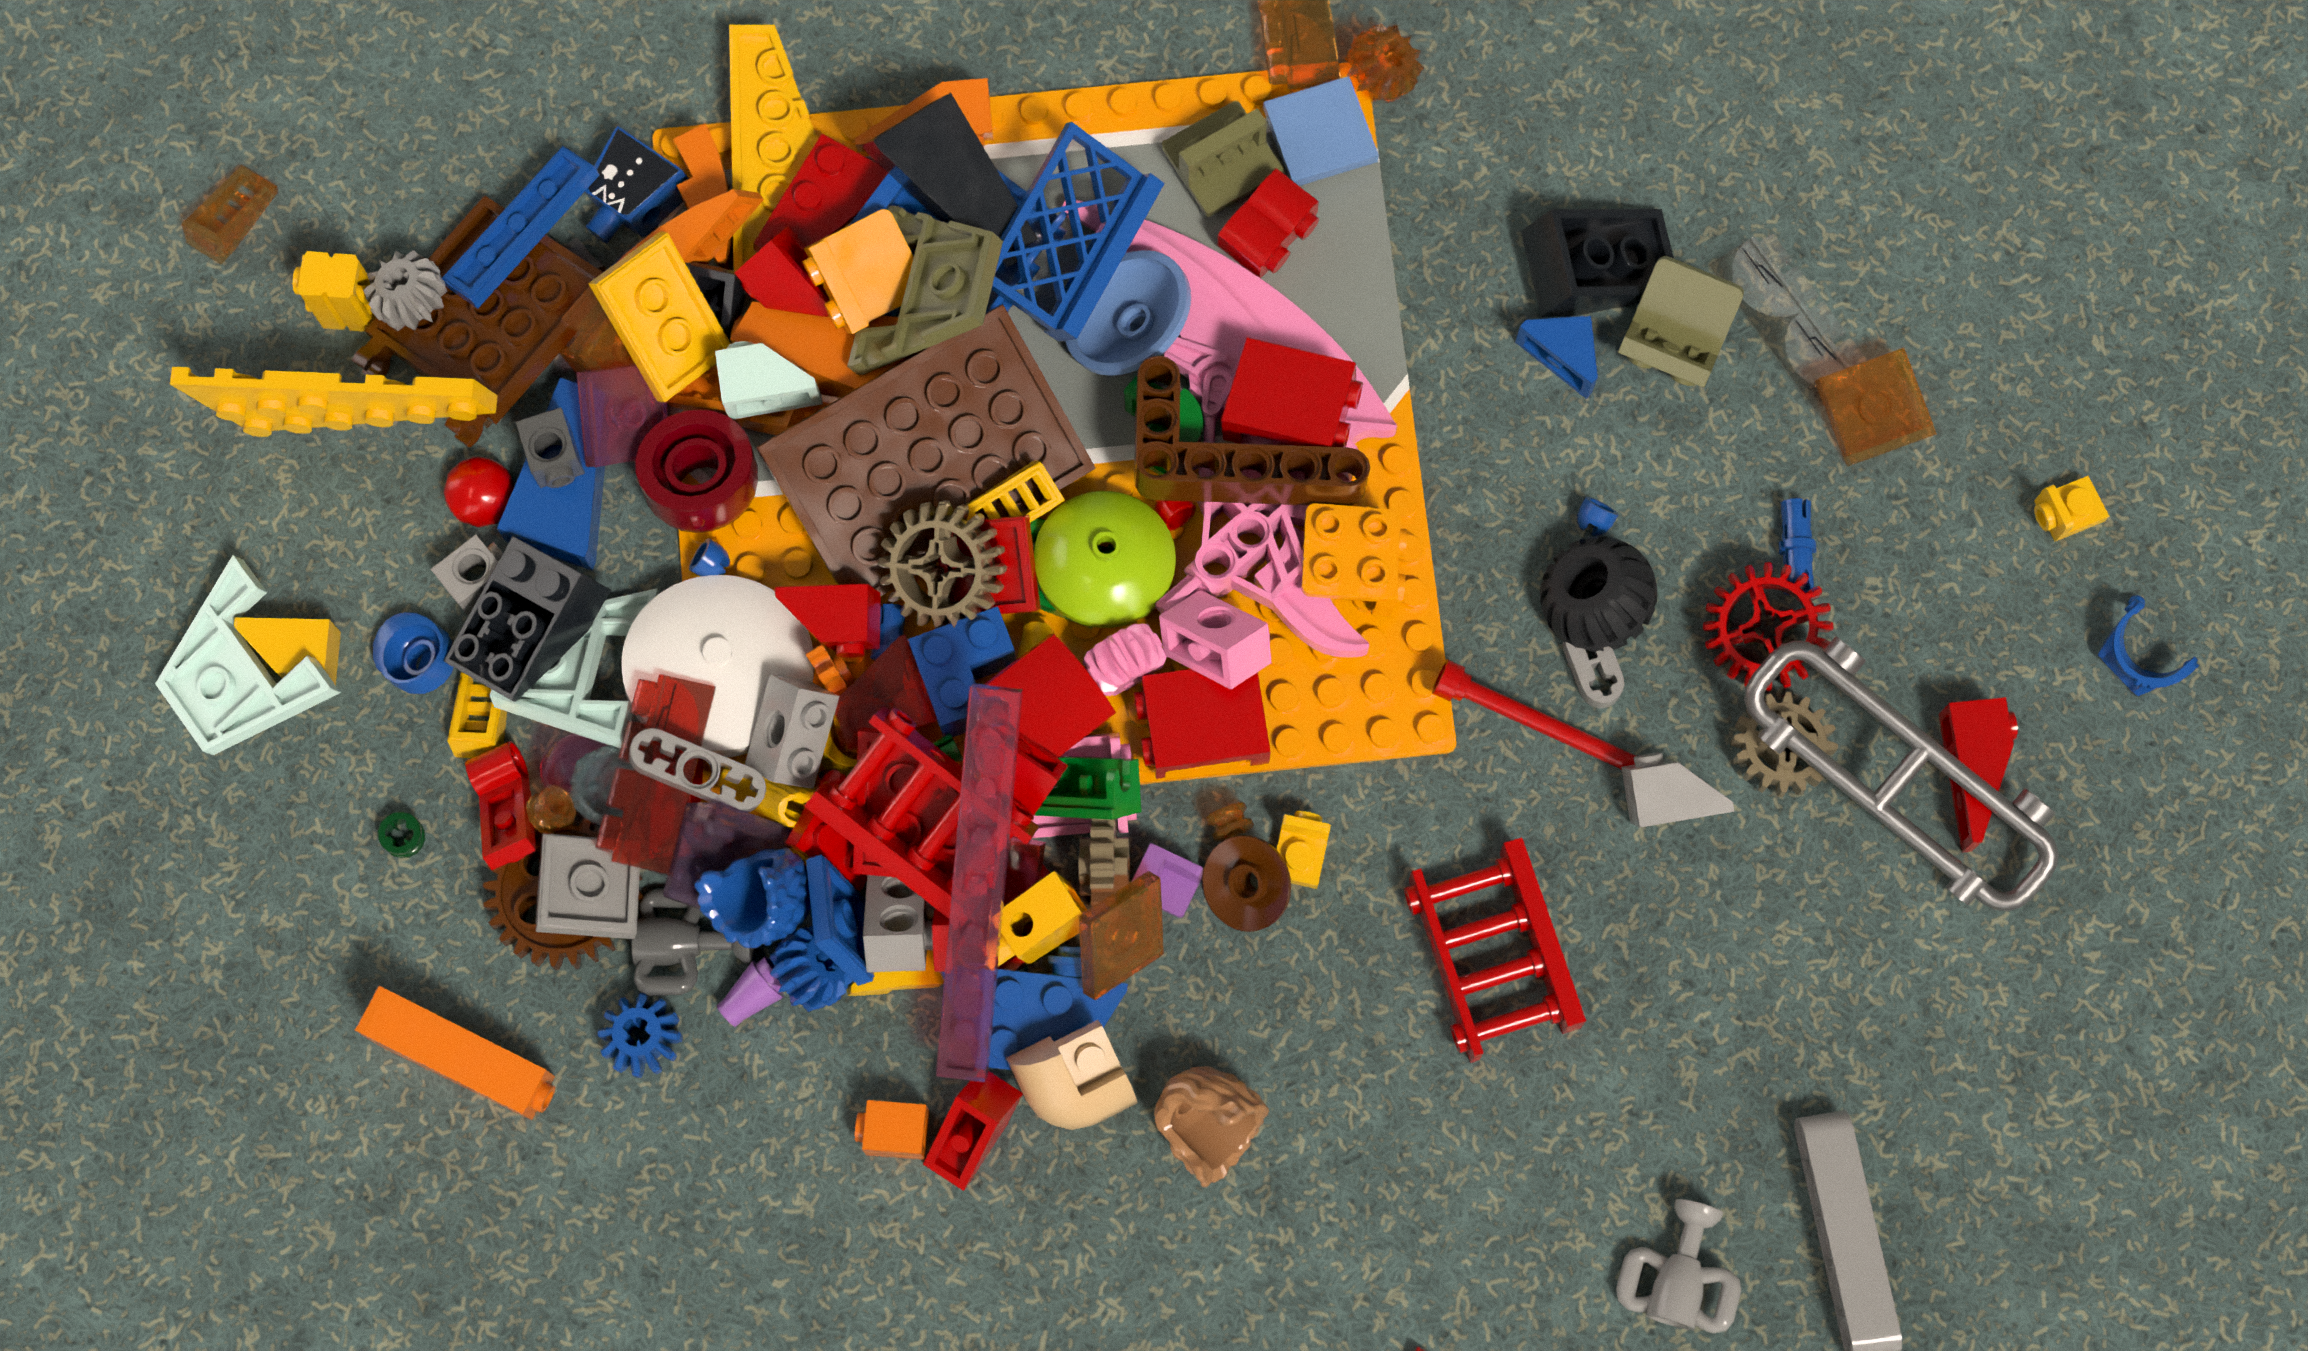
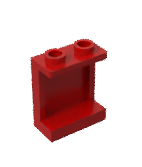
[1221,337,1363,447]
[1134,669,1271,779]

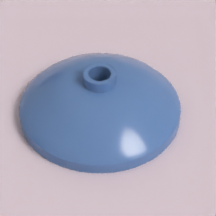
[1065,250,1191,376]

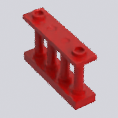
[805,706,1039,928]
[1404,837,1586,1063]

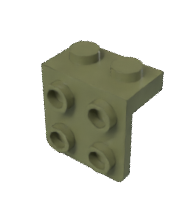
[1618,256,1744,388]

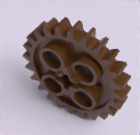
[483,812,643,970]

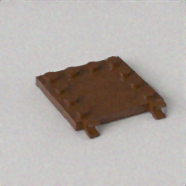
[352,196,603,448]

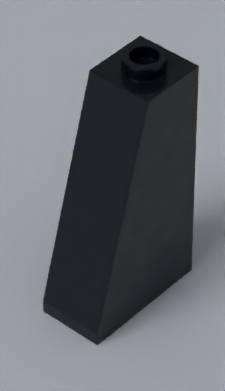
[863,93,1038,268]

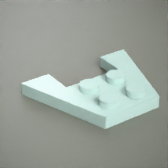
[155,555,341,755]
[490,588,659,750]

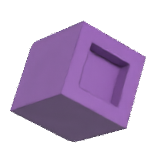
[1130,843,1203,918]

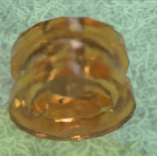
[526,785,576,834]
[1205,802,1254,842]

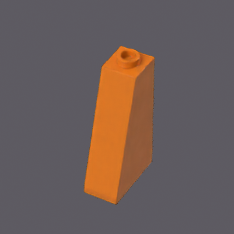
[730,302,920,397]
[355,986,555,1120]

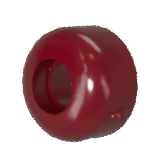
[635,409,758,533]

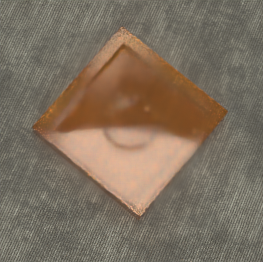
[1815,348,1937,467]
[1079,871,1164,1000]

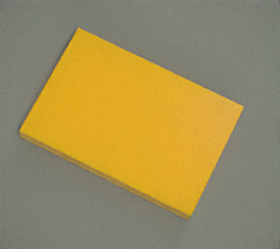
[588,232,731,402]

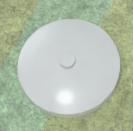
[622,575,814,757]

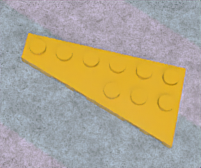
[729,25,850,283]
[170,367,498,437]

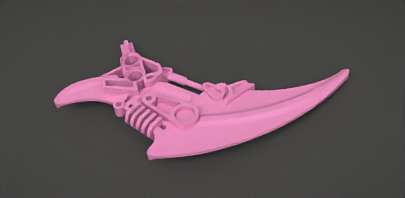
[1063,200,1397,658]

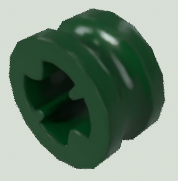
[378,812,425,858]

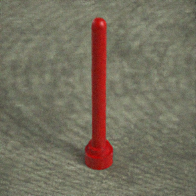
[1432,659,1636,770]

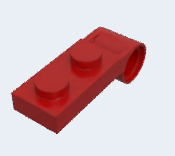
[465,741,536,870]

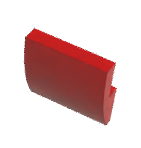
[978,634,1116,758]

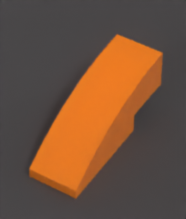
[673,123,734,270]

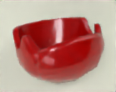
[444,456,515,528]

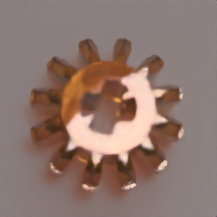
[1344,23,1424,103]

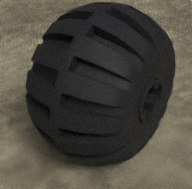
[1540,536,1657,652]

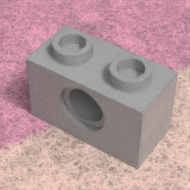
[745,674,839,789]

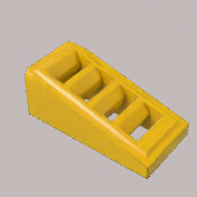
[966,460,1065,522]
[447,672,507,758]

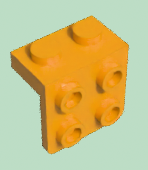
[802,209,914,334]
[1301,503,1407,617]

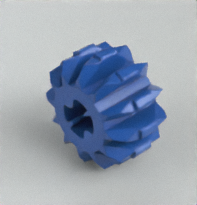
[769,926,853,1012]
[597,993,683,1078]

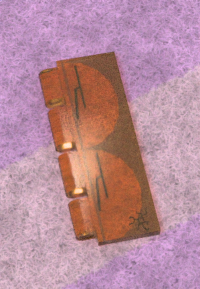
[1257,0,1341,89]

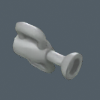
[1616,1199,1741,1333]

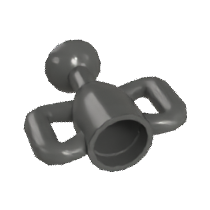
[632,888,755,996]

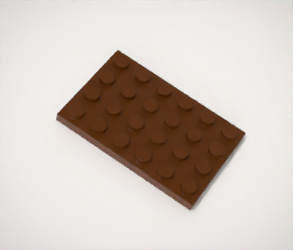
[756,304,1096,596]

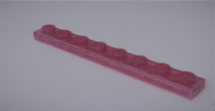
[936,684,1023,1082]

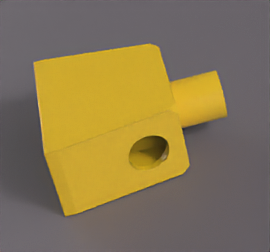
[978,871,1096,969]

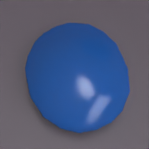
[373,612,454,694]

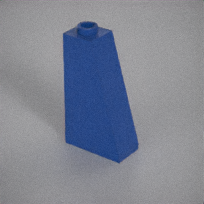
[497,378,611,571]

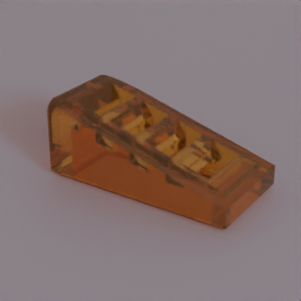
[182,165,278,264]

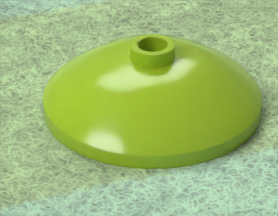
[1034,491,1176,628]

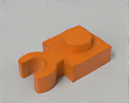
[805,644,854,703]

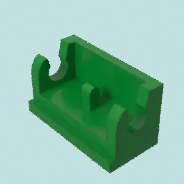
[1035,756,1142,820]

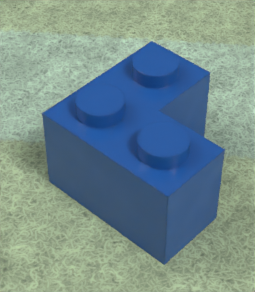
[908,606,1016,737]

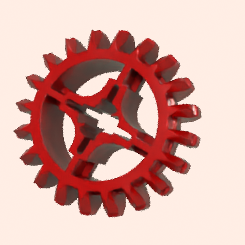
[1703,562,1833,691]

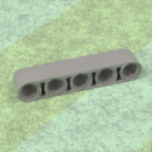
[1794,1110,1902,1351]

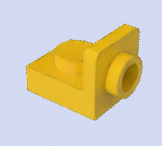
[2034,476,2109,542]
[1276,811,1331,889]

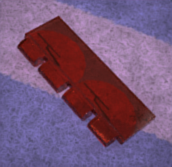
[595,674,716,875]

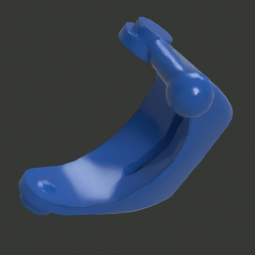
[2097,595,2199,696]

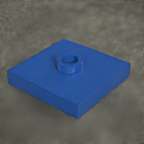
[806,855,874,986]

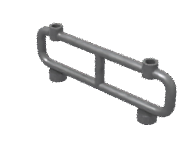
[1744,636,2059,911]

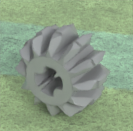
[363,250,448,331]

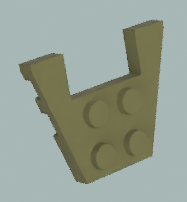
[847,206,1003,375]

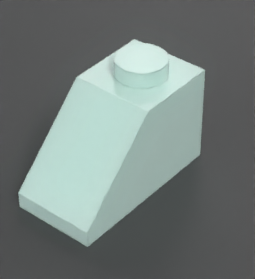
[715,341,822,419]

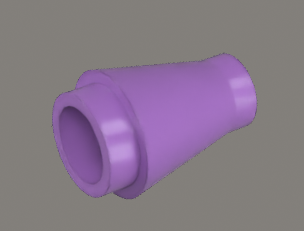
[716,956,785,1027]

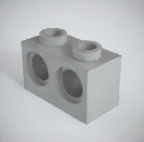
[863,875,935,972]

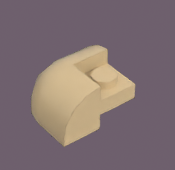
[1006,1020,1138,1130]

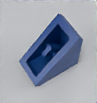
[1515,316,1598,399]

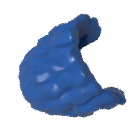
[694,848,811,948]

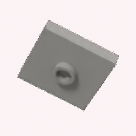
[535,833,641,939]

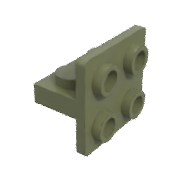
[1162,101,1283,217]

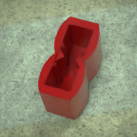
[1217,168,1319,278]

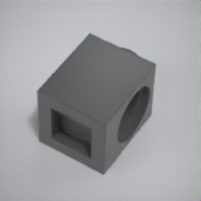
[516,407,585,488]

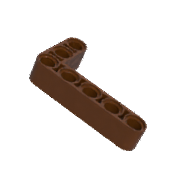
[1134,356,1370,506]

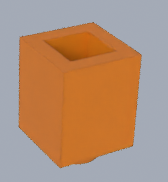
[855,1100,929,1160]

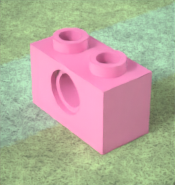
[1159,590,1272,689]

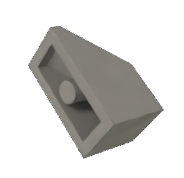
[1621,753,1734,827]

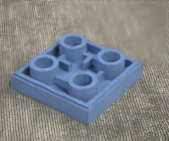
[1263,76,1379,186]

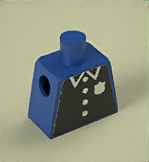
[585,126,689,244]

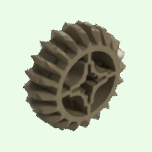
[877,500,1007,629]

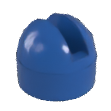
[1577,496,1619,536]
[689,538,730,577]

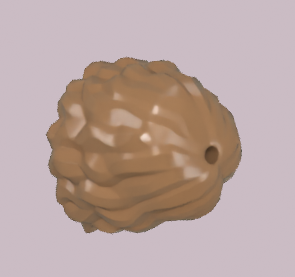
[1154,1066,1269,1187]

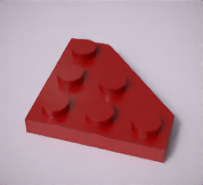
[853,727,1001,887]

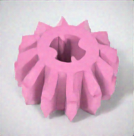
[1083,624,1167,696]

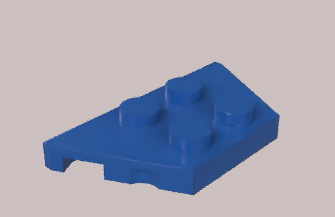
[940,964,1128,1070]

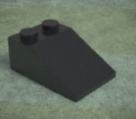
[1521,209,1674,317]

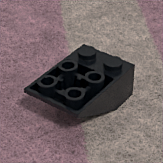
[444,537,611,702]

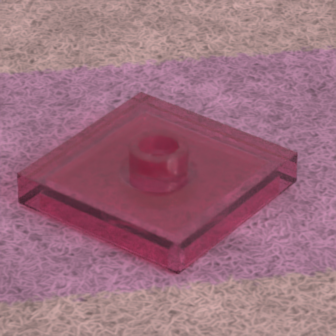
[577,364,668,467]

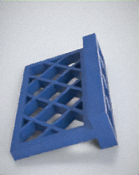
[992,122,1165,342]

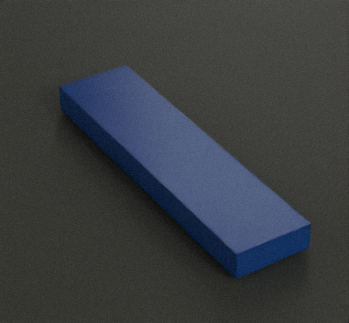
[442,146,600,309]

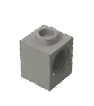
[431,535,503,616]

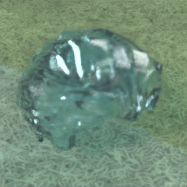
[570,745,657,826]

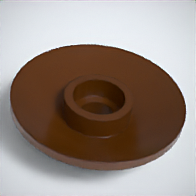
[1202,835,1291,932]

